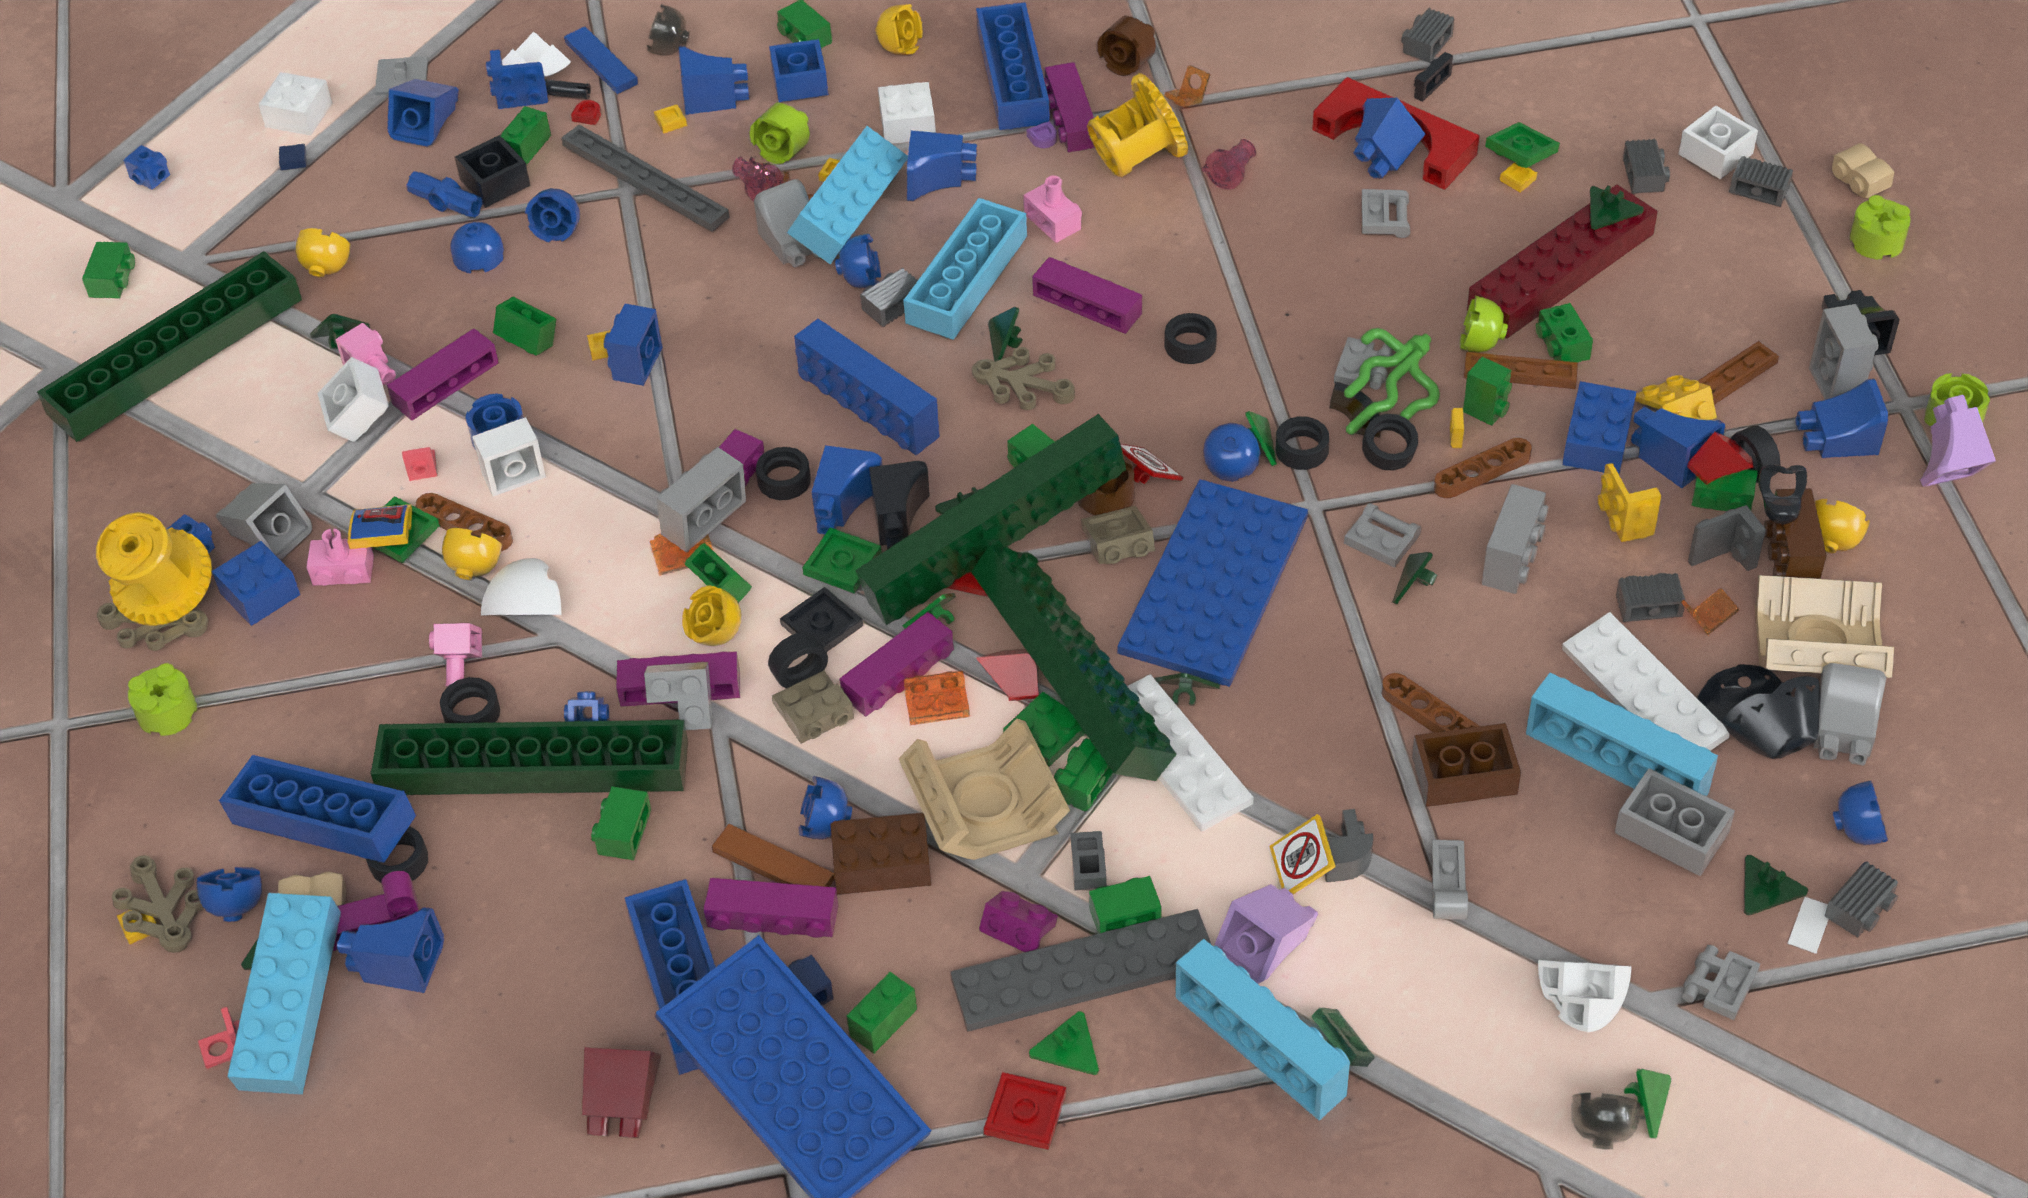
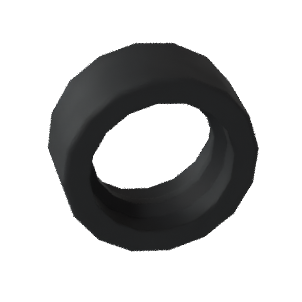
[1164,313,1217,364]
[1362,414,1418,471]
[1275,416,1329,470]
[1731,426,1781,483]
[756,447,811,500]
[768,632,828,688]
[440,677,500,723]
[365,826,428,883]

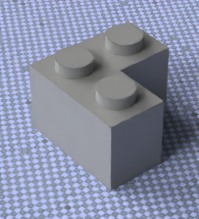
[644,662,713,730]

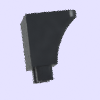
[1822,290,1900,356]
[869,461,930,550]

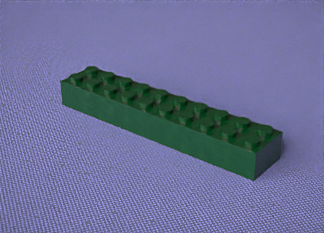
[37,251,302,442]
[856,414,1127,626]
[971,545,1177,781]
[371,720,688,795]

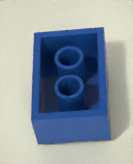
[1562,381,1637,475]

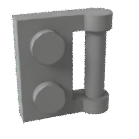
[1361,189,1410,238]
[1344,503,1421,568]

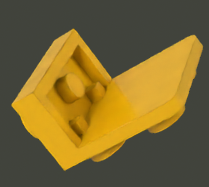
[1635,375,1717,420]
[1598,463,1661,542]

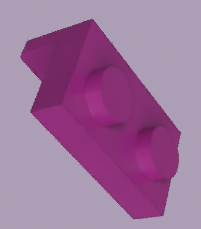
[979,890,1058,952]

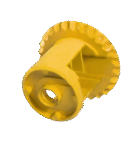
[1087,73,1188,177]
[96,512,212,626]

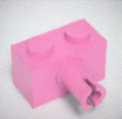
[1023,176,1082,243]
[336,323,396,385]
[307,529,374,586]
[429,623,482,686]

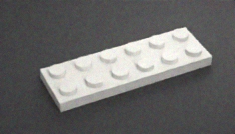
[1562,612,1730,751]
[1127,674,1254,832]

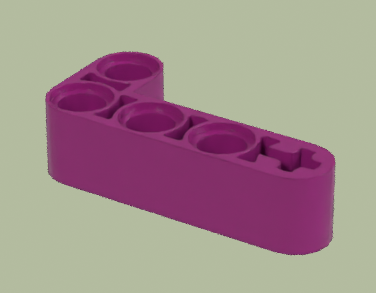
[333,871,419,951]

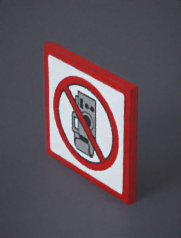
[1120,444,1184,484]

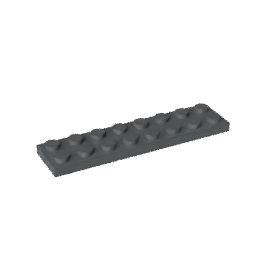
[950,909,1212,1032]

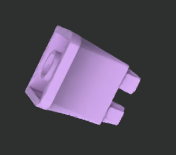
[1920,395,1996,487]
[1215,884,1318,984]

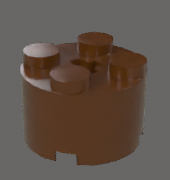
[1097,15,1156,76]
[1078,456,1135,516]

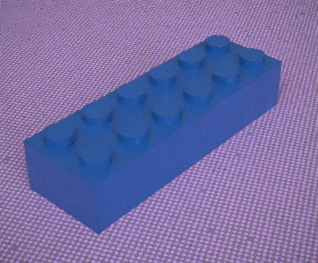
[976,2,1050,130]
[794,319,940,456]
[219,755,416,863]
[624,879,716,1075]

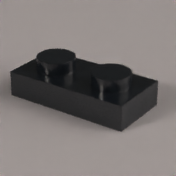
[1414,52,1453,102]

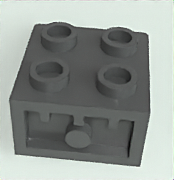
[1688,505,1766,571]

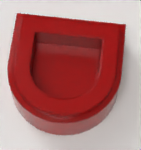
[571,100,601,126]

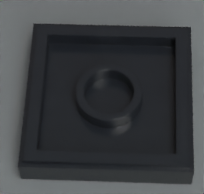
[780,587,864,652]

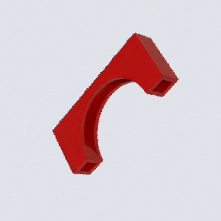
[1312,77,1480,190]

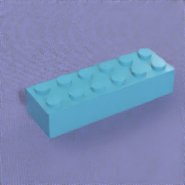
[787,126,908,264]
[904,198,1027,340]
[1526,673,1718,796]
[227,893,341,1095]
[1176,939,1350,1120]

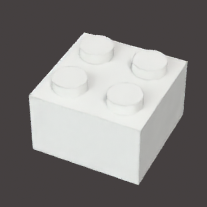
[258,72,332,136]
[878,82,936,144]
[1679,106,1758,179]
[317,357,389,442]
[472,417,546,497]

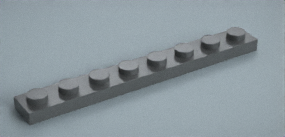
[561,124,730,232]

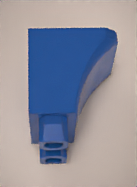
[679,46,749,115]
[388,79,458,146]
[1353,97,1425,178]
[907,130,977,201]
[1795,379,1888,458]
[1631,406,1725,489]
[811,445,883,534]
[337,907,444,993]

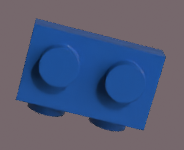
[486,50,548,109]

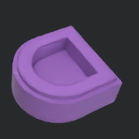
[1026,121,1057,148]

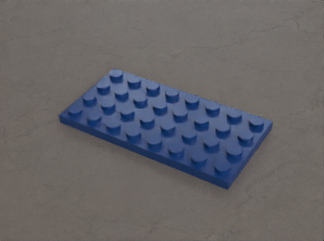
[1117,479,1308,687]
[655,935,931,1198]

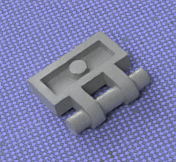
[1334,337,1393,390]
[1682,945,1760,1020]

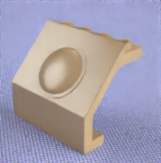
[1754,575,1894,678]
[899,718,1070,860]

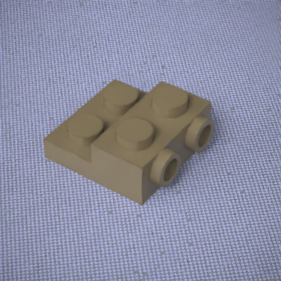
[1081,506,1155,564]
[772,670,854,744]

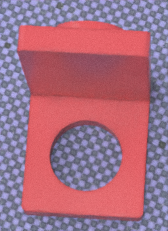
[402,447,437,481]
[198,1007,240,1069]

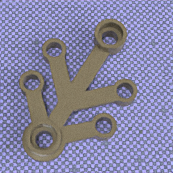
[972,347,1075,410]
[97,603,208,651]
[112,855,204,953]

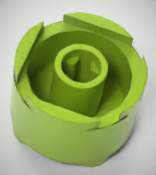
[749,102,810,164]
[1849,195,1911,259]
[1924,373,1990,426]
[128,663,197,736]

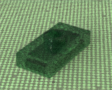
[1311,1007,1375,1067]

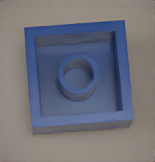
[769,39,829,102]
[604,303,663,386]
[212,541,300,626]

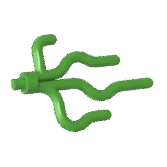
[1344,328,1440,435]

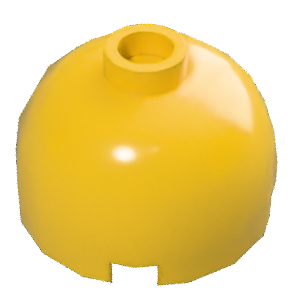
[876,4,923,55]
[295,228,351,277]
[1815,499,1870,553]
[442,528,502,580]
[682,585,742,647]

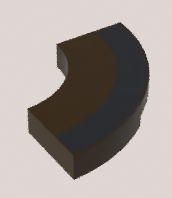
[1330,382,1381,438]

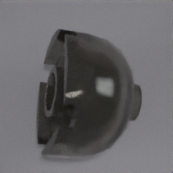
[647,4,690,56]
[1571,1093,1641,1150]

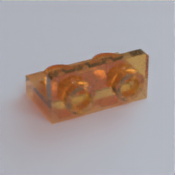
[650,533,713,576]
[904,671,970,726]

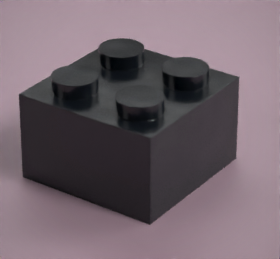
[455,135,531,208]

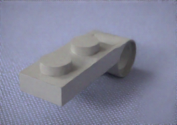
[1431,840,1468,920]

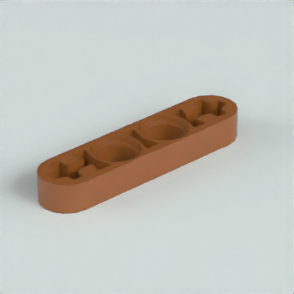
[1434,438,1532,499]
[416,493,513,551]
[1381,673,1479,733]

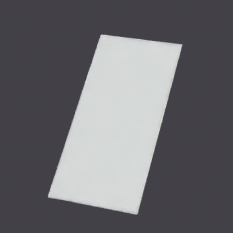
[1788,897,1828,954]

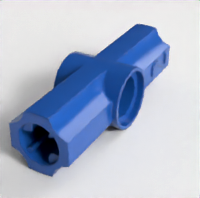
[406,171,483,218]

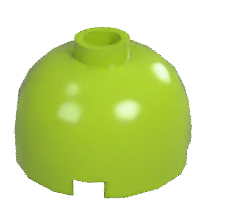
[1459,296,1508,353]

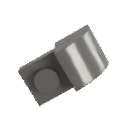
[1325,809,1373,883]
[1070,831,1107,891]

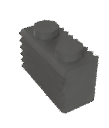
[1401,8,1454,63]
[1623,138,1670,193]
[1729,156,1793,207]
[860,268,918,327]
[1616,573,1686,622]
[1824,861,1898,938]

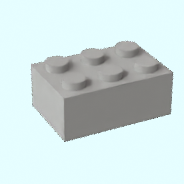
[1809,304,1878,400]
[657,447,746,552]
[1482,484,1549,594]
[1615,768,1735,876]

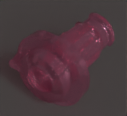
[1202,139,1257,189]
[732,156,784,201]

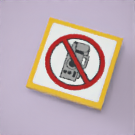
[1270,814,1336,895]

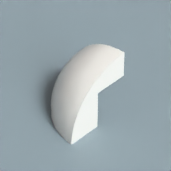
[502,32,571,77]
[481,558,562,616]
[1538,960,1632,1032]

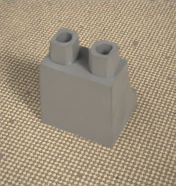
[754,179,820,268]
[216,483,312,560]
[1814,663,1886,765]

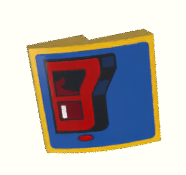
[347,504,412,549]

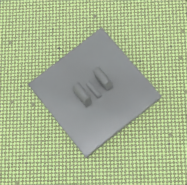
[375,56,429,95]

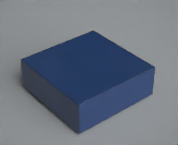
[279,143,307,170]

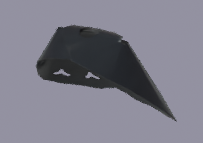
[1697,664,1792,724]
[1722,676,1820,759]

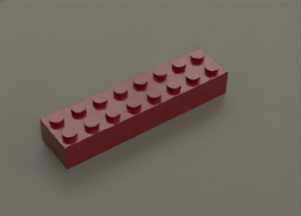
[1467,184,1658,339]

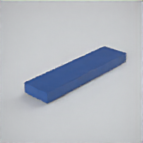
[564,26,638,94]

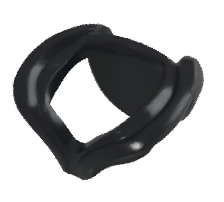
[1759,464,1807,524]

